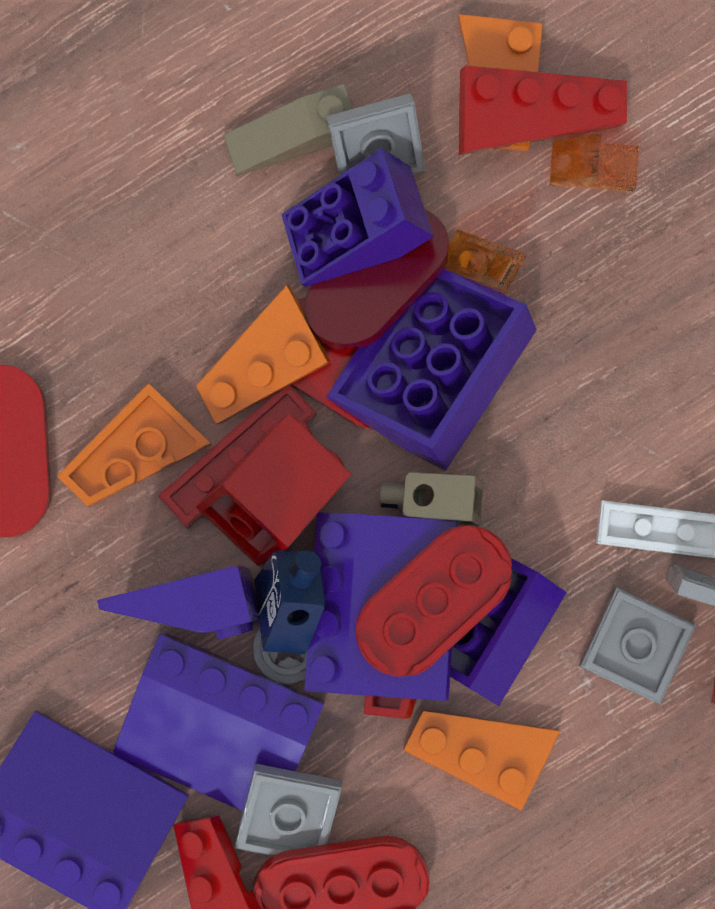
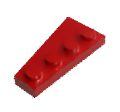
[459,65,627,155]
[173,815,260,909]

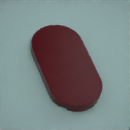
[305,210,449,350]

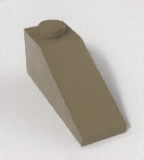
[224,83,353,176]

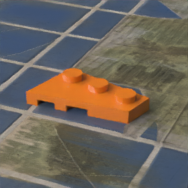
[458,14,543,152]
[196,285,331,424]
[57,383,212,507]
[403,710,561,811]

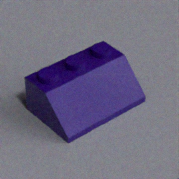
[450,558,567,706]

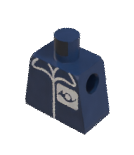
[254,550,325,654]

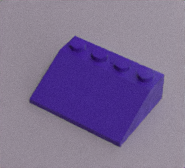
[326,269,537,471]
[304,512,460,701]
[97,565,259,640]
[113,633,325,811]
[0,710,189,909]

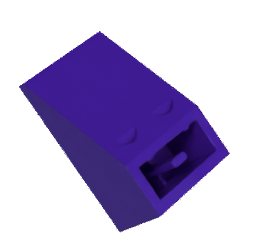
[281,148,434,287]

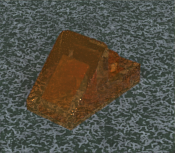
[549,134,639,192]
[444,230,526,295]

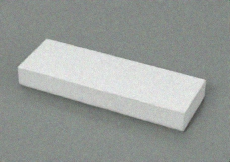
[595,500,715,559]

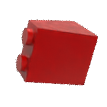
[196,413,351,566]

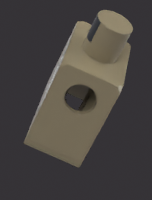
[380,472,484,526]

